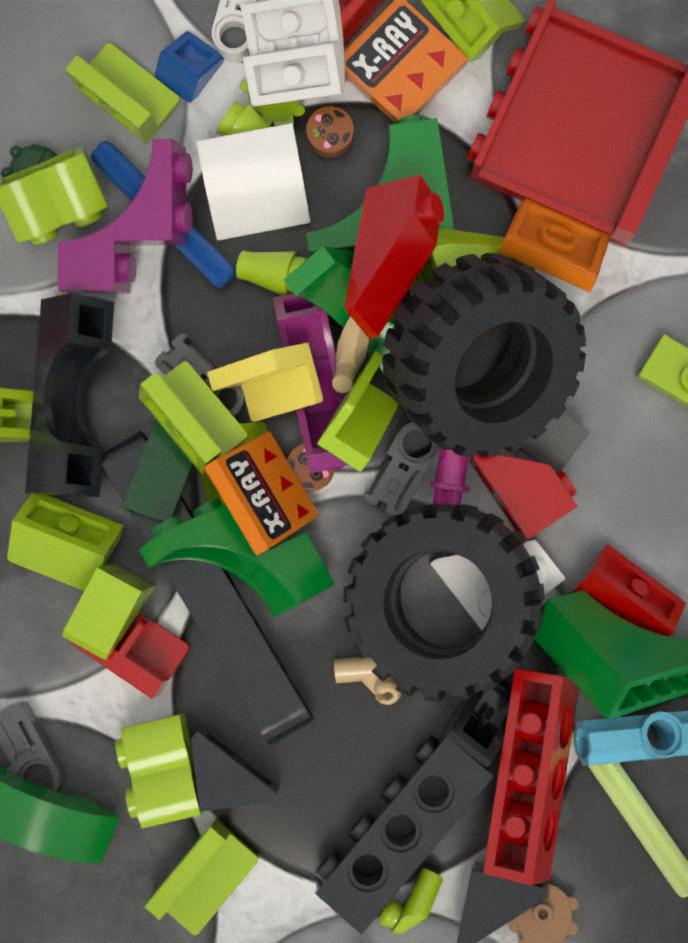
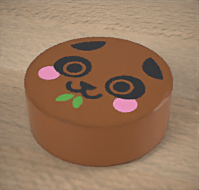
[306,106,354,158]
[287,444,335,492]

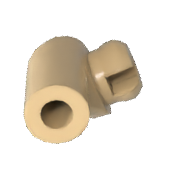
[334,656,401,705]

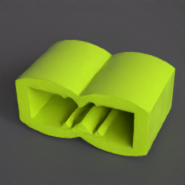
[0,146,108,245]
[115,713,204,829]

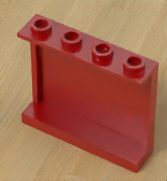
[467,0,688,247]

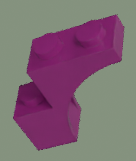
[58,139,193,294]
[273,293,348,473]

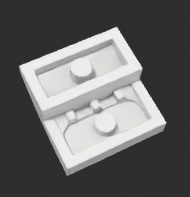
[240,0,345,107]
[196,123,311,241]

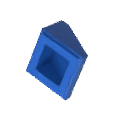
[155,31,225,103]

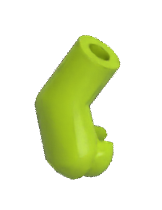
[378,868,444,934]

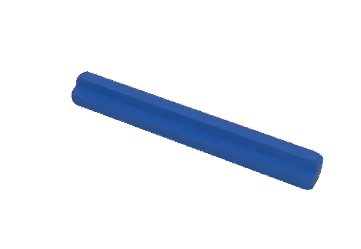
[90,140,236,288]

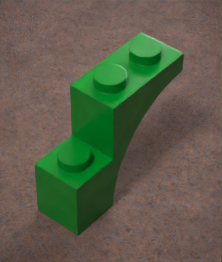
[139,498,335,617]

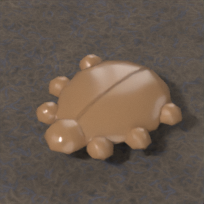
[509,884,578,943]

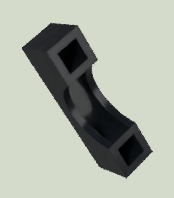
[25,292,115,498]

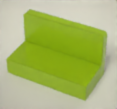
[420,0,525,62]
[65,43,180,144]
[317,351,399,472]
[138,361,247,474]
[7,494,124,591]
[144,819,259,935]

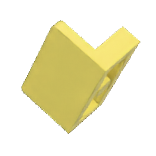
[207,343,323,422]

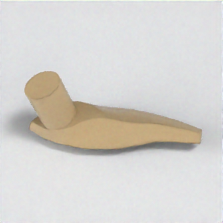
[332,316,369,393]

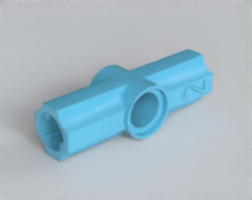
[573,710,688,766]

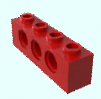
[483,668,579,886]

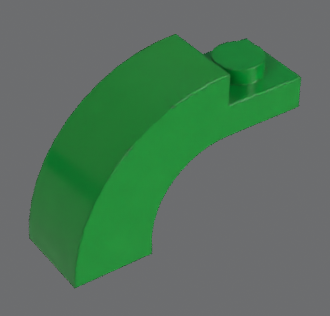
[0,764,120,864]

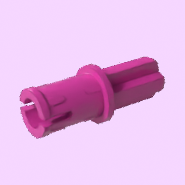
[430,448,469,505]

